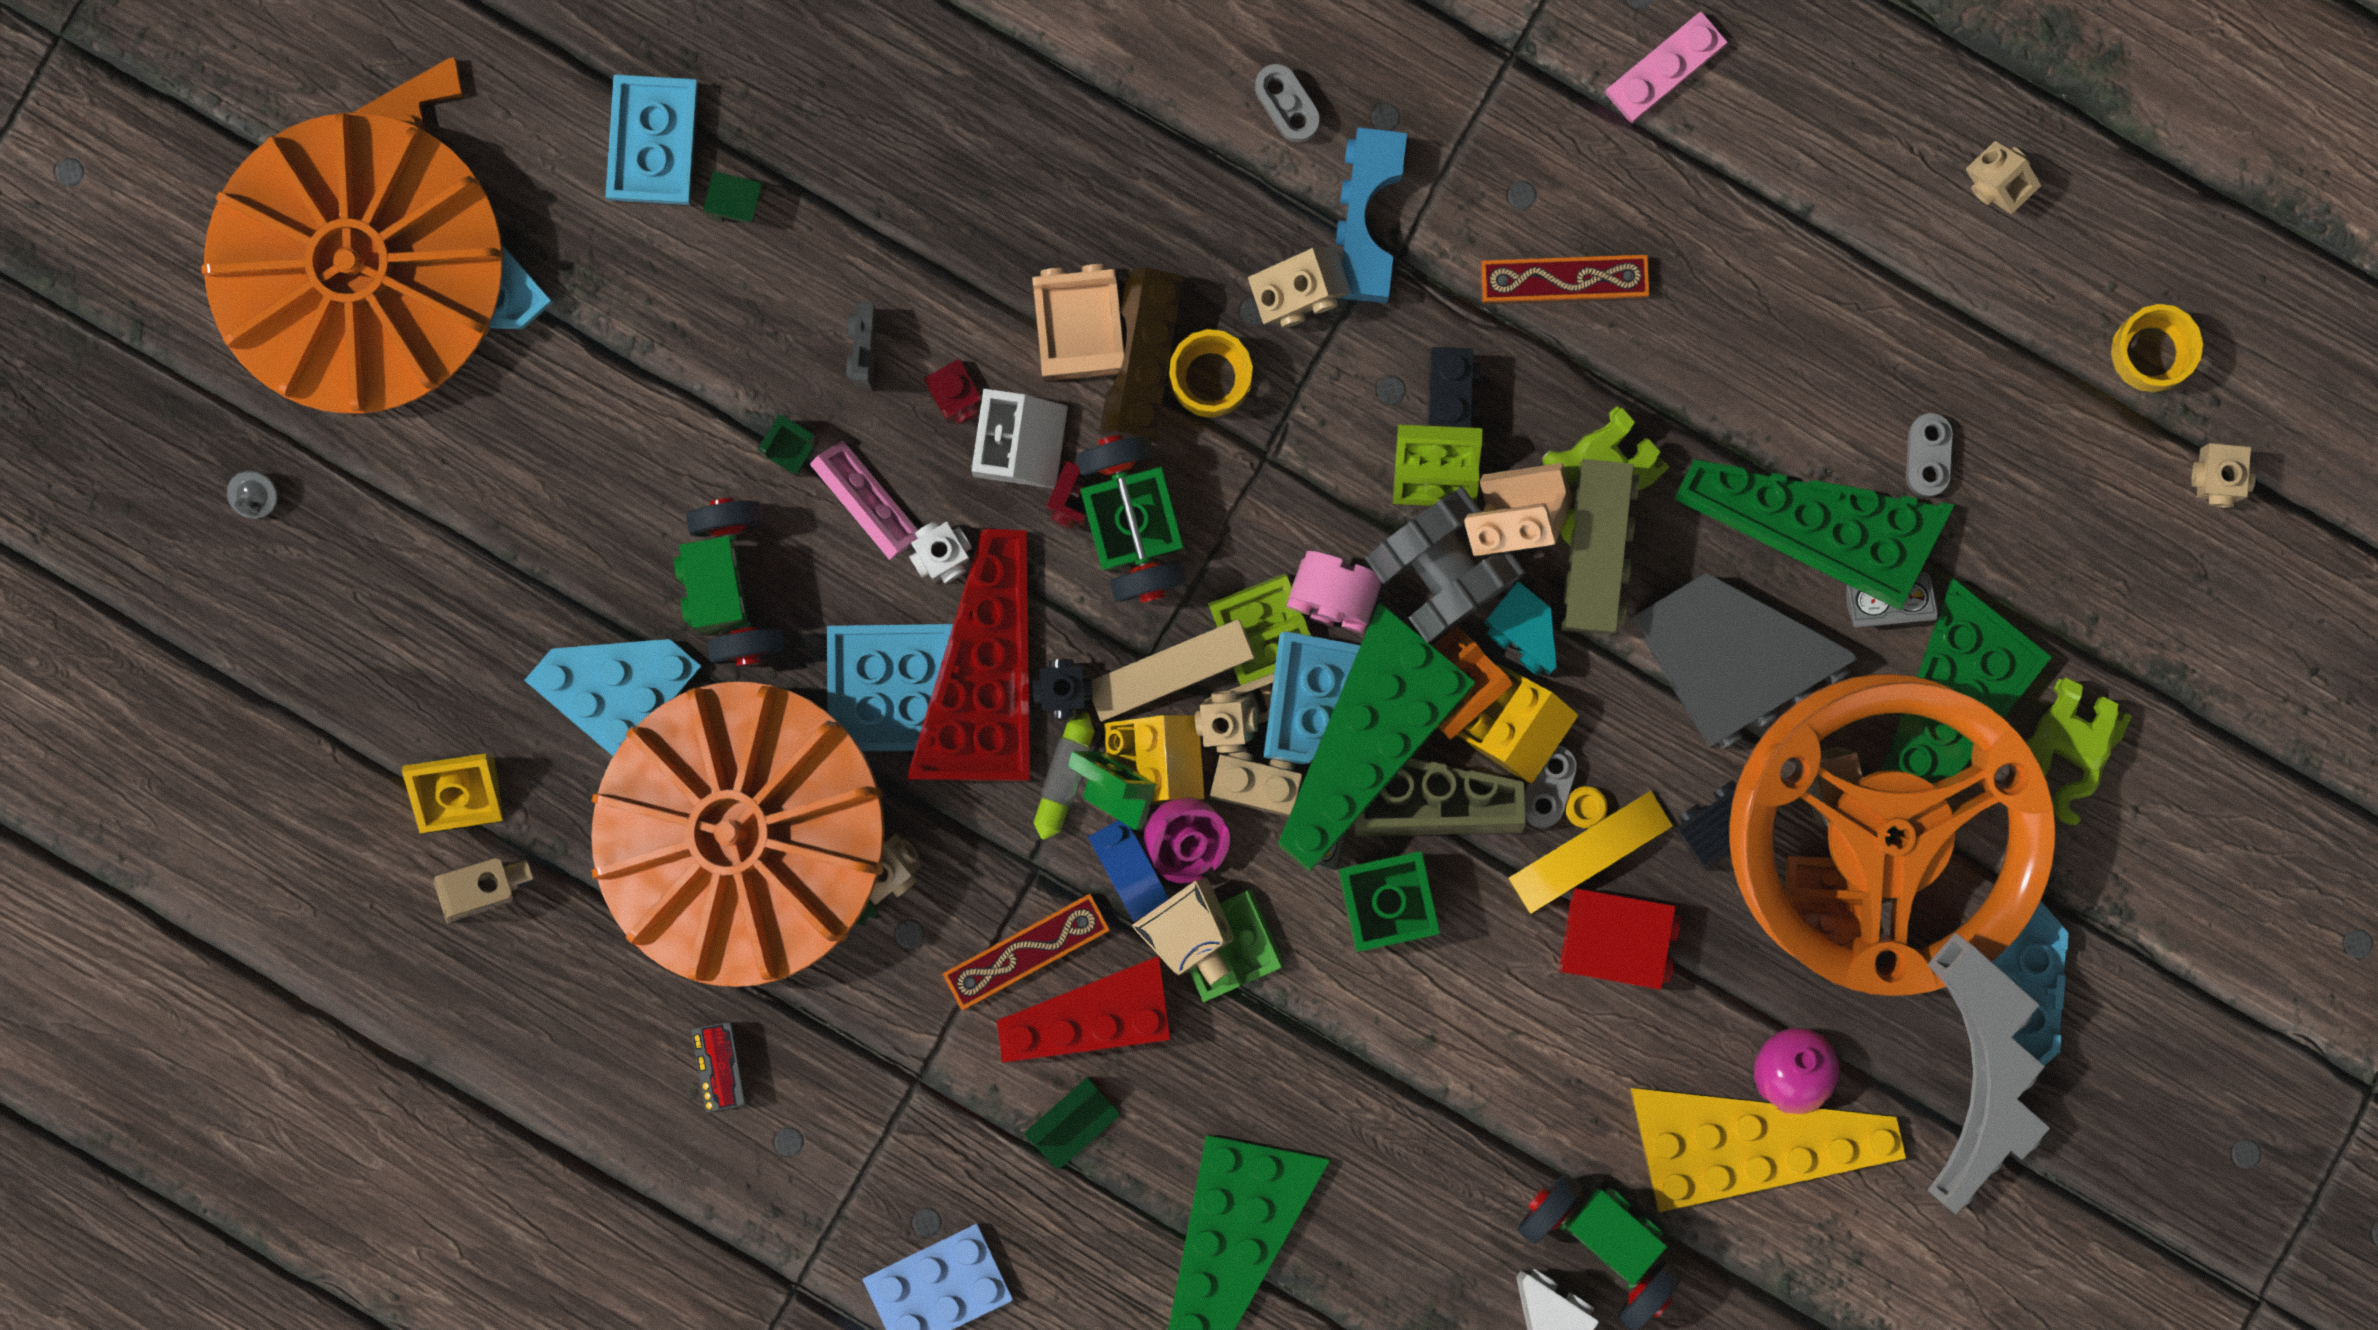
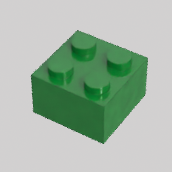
[1337,851,1440,953]

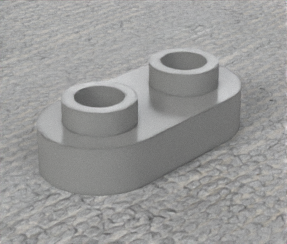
[1255,64,1319,143]
[1906,413,1952,498]
[1524,746,1576,828]

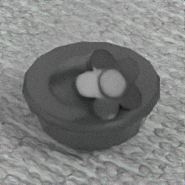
[227,470,278,519]

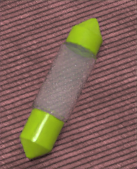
[1033,712,1095,840]

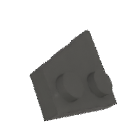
[847,302,876,391]

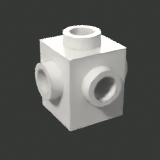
[909,521,972,584]

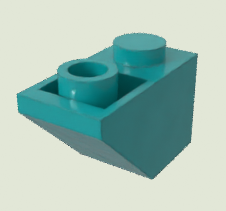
[1484,581,1557,676]

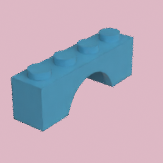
[1335,127,1407,304]

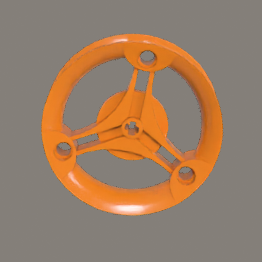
[1729,674,2055,996]

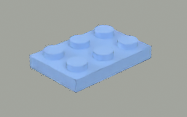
[862,1223,1014,1330]

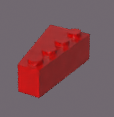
[996,956,1170,1063]

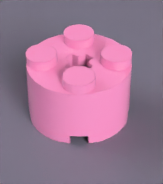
[1286,551,1382,634]

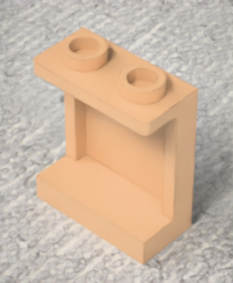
[1032,264,1124,382]
[1464,463,1573,556]

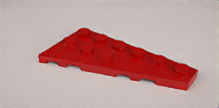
[906,529,1030,781]

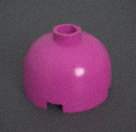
[1143,797,1230,884]
[1754,1028,1839,1114]

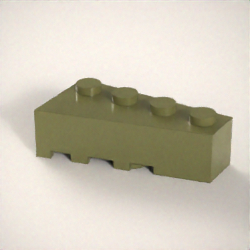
[1559,459,1639,636]
[1354,759,1525,837]

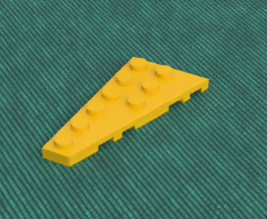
[1630,1088,1906,1212]

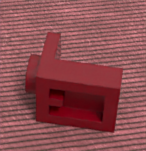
[923,359,982,425]
[1046,461,1088,530]

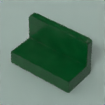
[1023,1077,1119,1169]

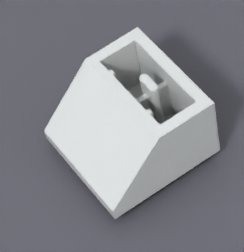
[971,389,1068,489]
[1516,1269,1599,1330]

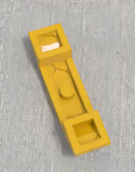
[1508,791,1673,914]

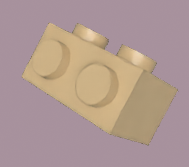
[1248,246,1351,328]
[1210,751,1302,817]

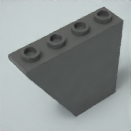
[1631,573,1857,749]

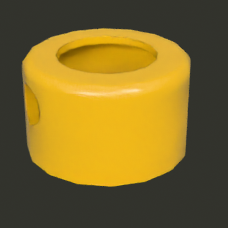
[2111,304,2203,393]
[1169,329,1253,418]

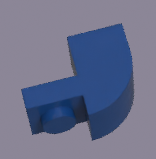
[1088,820,1169,922]

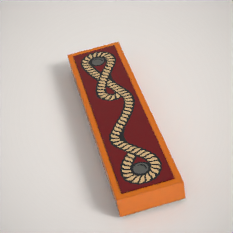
[1481,255,1649,304]
[942,894,1110,1011]

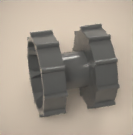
[1365,486,1526,643]

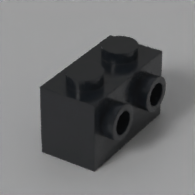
[1426,347,1481,428]

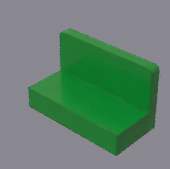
[1068,751,1157,830]

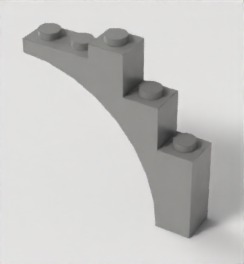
[1927,933,2050,1215]

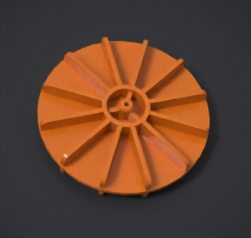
[201,113,504,414]
[591,682,885,987]

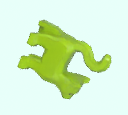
[1542,406,1669,545]
[2025,677,2132,825]

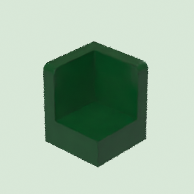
[703,171,765,223]
[758,414,819,477]

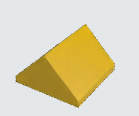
[402,753,503,833]

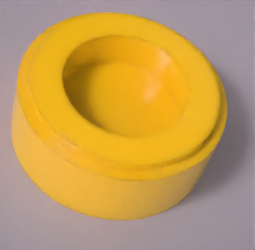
[1564,786,1607,829]

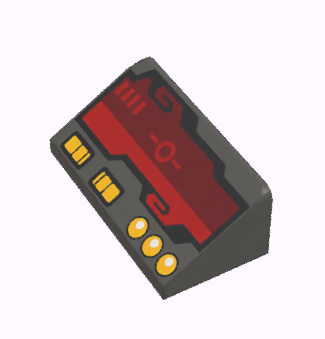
[691,1022,748,1112]

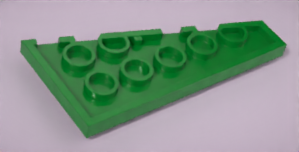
[1278,603,1475,873]

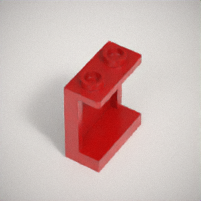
[1558,888,1681,990]

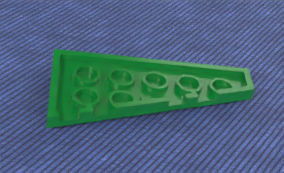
[1674,459,1954,611]
[1881,578,2052,842]
[1168,1135,1330,1330]

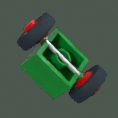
[1077,434,1187,603]
[673,498,784,667]
[1518,1174,1683,1330]

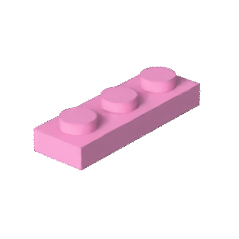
[1605,11,1728,124]
[810,440,918,560]

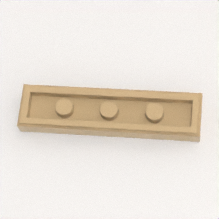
[1092,619,1256,722]

